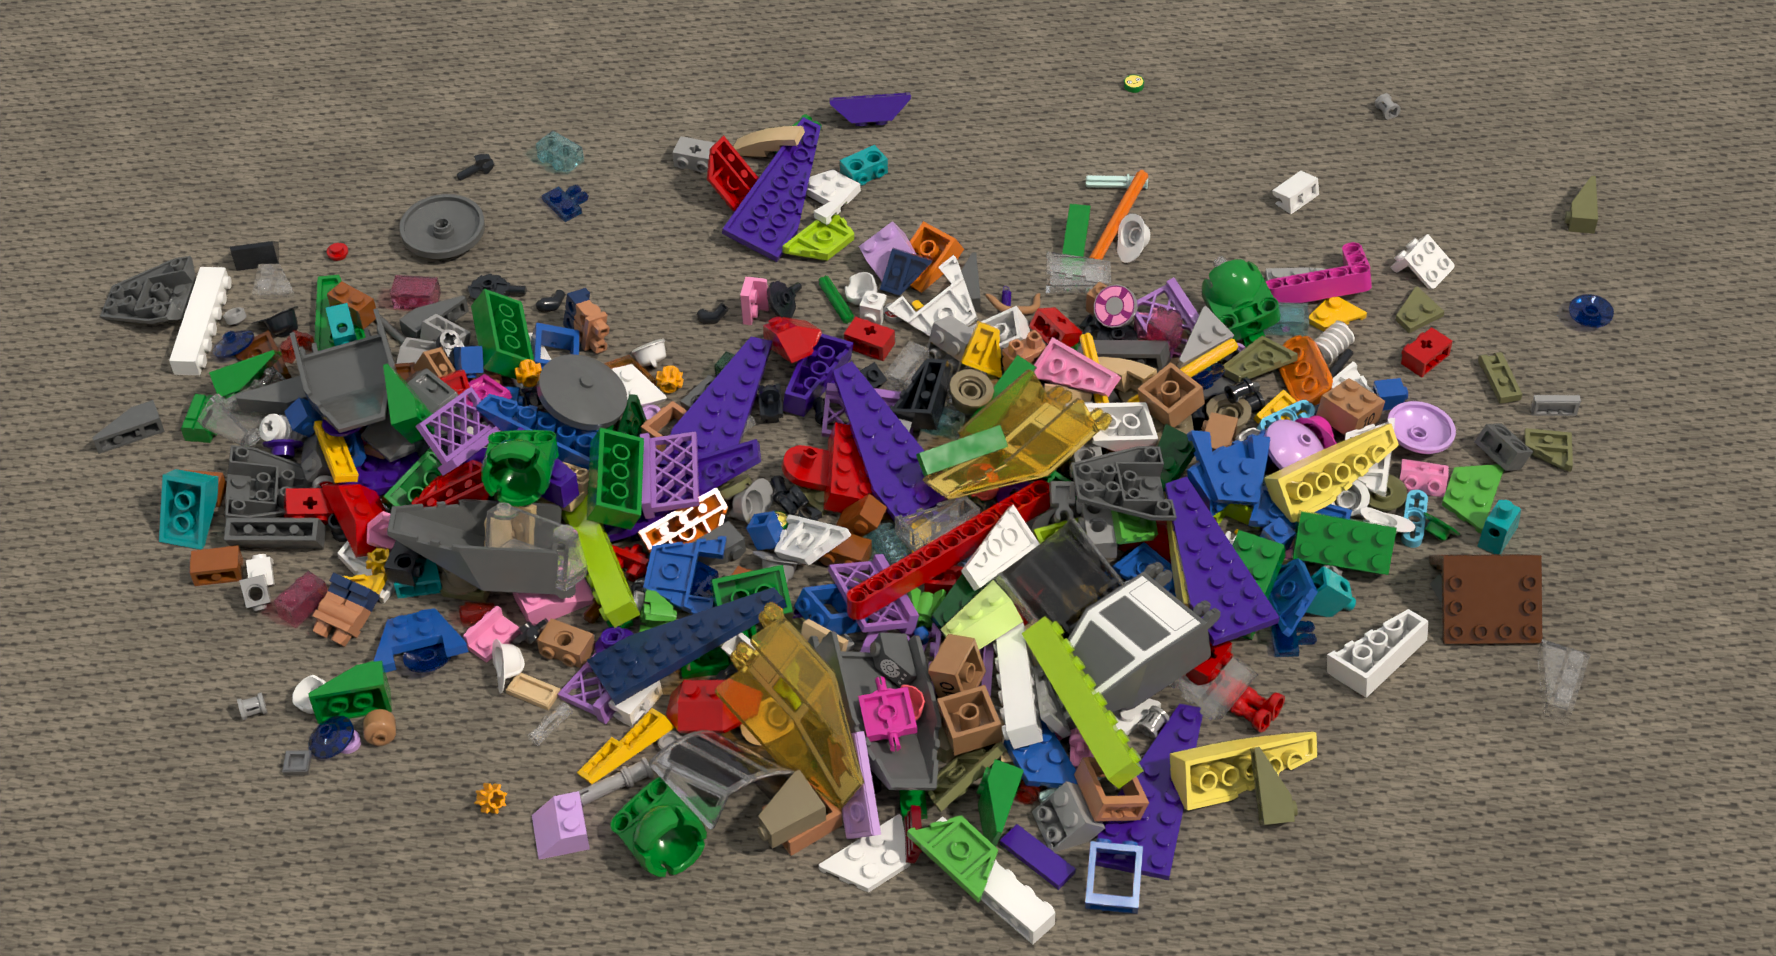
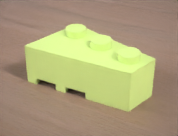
[941,580,1023,650]

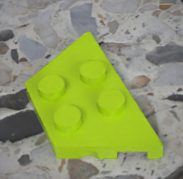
[782,215,855,261]

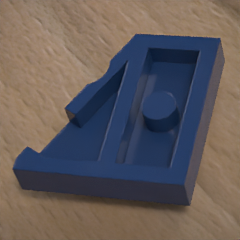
[880,247,932,295]

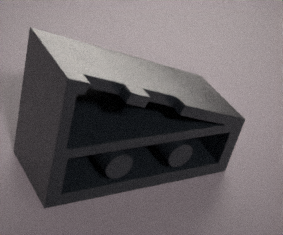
[890,358,953,430]

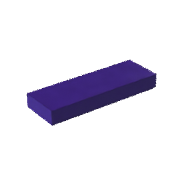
[1000,824,1076,890]

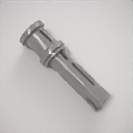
[576,756,654,806]

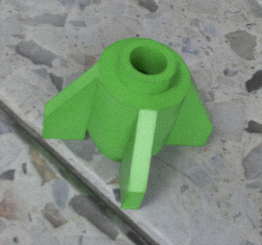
[908,588,946,628]
[639,589,677,632]

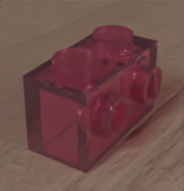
[390,275,441,310]
[1146,306,1184,351]
[274,570,328,628]

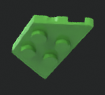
[1442,464,1504,534]
[1111,510,1158,544]
[907,815,998,902]

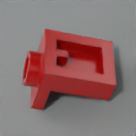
[437,369,470,395]

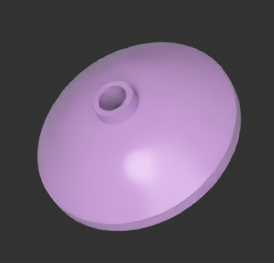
[1387,401,1456,454]
[1265,420,1323,469]

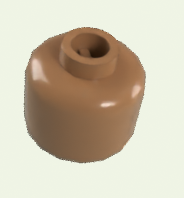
[363,709,396,746]

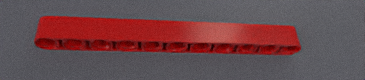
[847,480,1050,620]

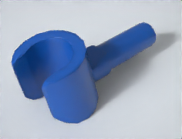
[913,626,929,645]

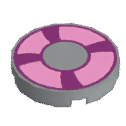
[1094,284,1138,329]

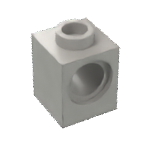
[239,574,272,612]

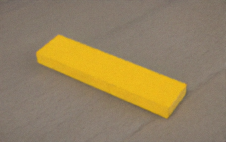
[314,421,359,483]

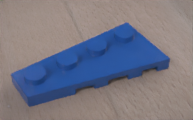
[1248,486,1352,529]
[1111,542,1176,597]

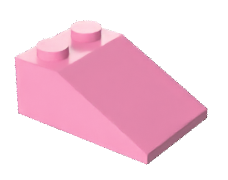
[512,567,594,624]

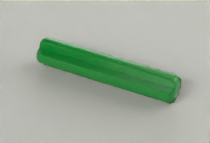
[819,275,854,324]

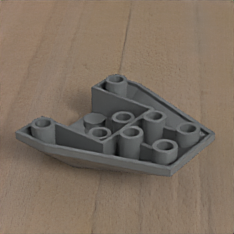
[100,256,196,324]
[361,368,473,462]
[224,445,313,518]
[1071,446,1177,521]

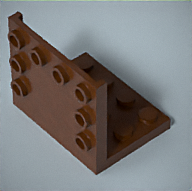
[1429,554,1543,644]

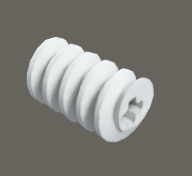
[1314,320,1355,364]
[259,414,307,442]

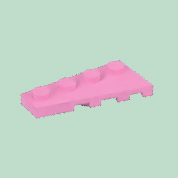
[1031,337,1121,397]

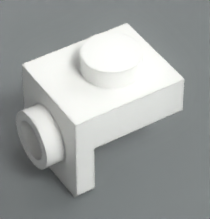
[860,291,887,325]
[246,554,275,589]

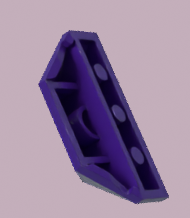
[829,92,911,126]

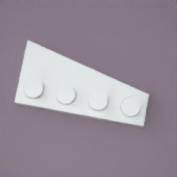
[961,505,1039,591]

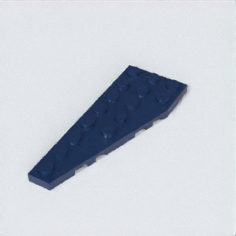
[587,587,787,705]

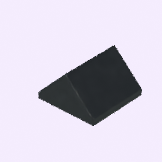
[230,241,279,271]

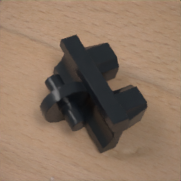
[758,383,783,424]

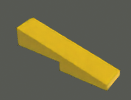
[577,708,675,784]

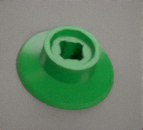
[1424,512,1461,541]

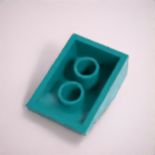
[159,469,219,550]

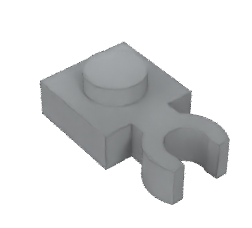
[1049,481,1075,522]

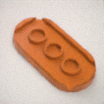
[1278,335,1333,406]

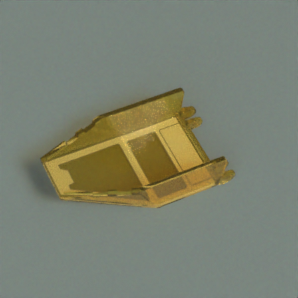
[923,369,1112,500]
[715,602,864,810]

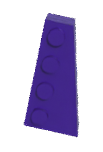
[783,334,853,417]

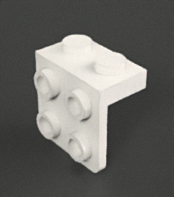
[1390,234,1454,290]

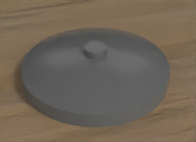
[400,194,485,259]
[537,354,627,430]

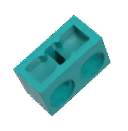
[839,145,888,186]

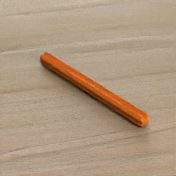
[1089,170,1148,265]

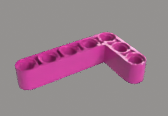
[1266,242,1372,307]

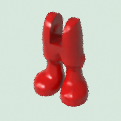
[1208,674,1285,733]

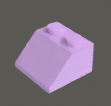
[859,221,917,281]
[532,791,590,860]

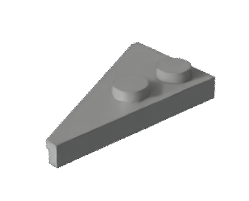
[1177,306,1234,368]
[1033,664,1071,738]

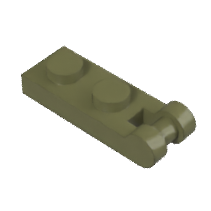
[1478,352,1523,404]

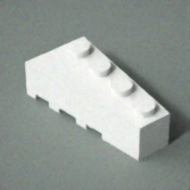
[1327,609,1428,698]

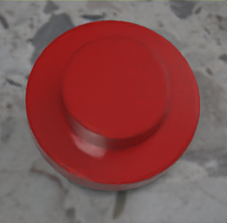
[327,243,348,261]

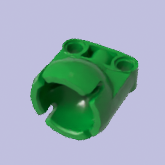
[1201,259,1281,341]
[481,430,559,507]
[610,777,707,877]

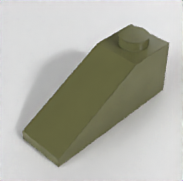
[1564,176,1598,234]
[1250,747,1298,825]

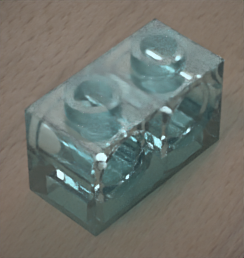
[536,130,584,175]

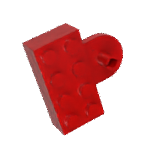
[781,422,874,513]

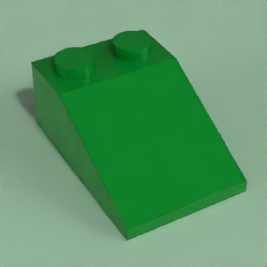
[209,350,282,401]
[383,364,434,444]
[381,448,442,510]
[710,565,793,618]
[308,661,392,724]
[977,759,1024,847]

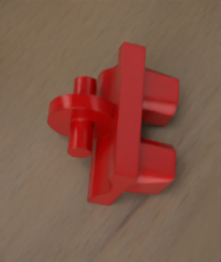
[612,543,649,582]

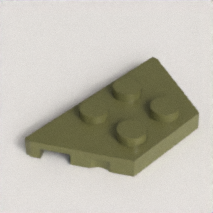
[927,742,1007,812]

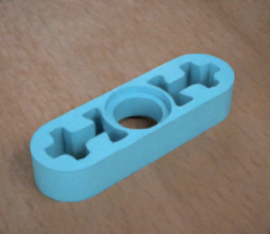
[1257,400,1315,431]
[1401,490,1428,548]

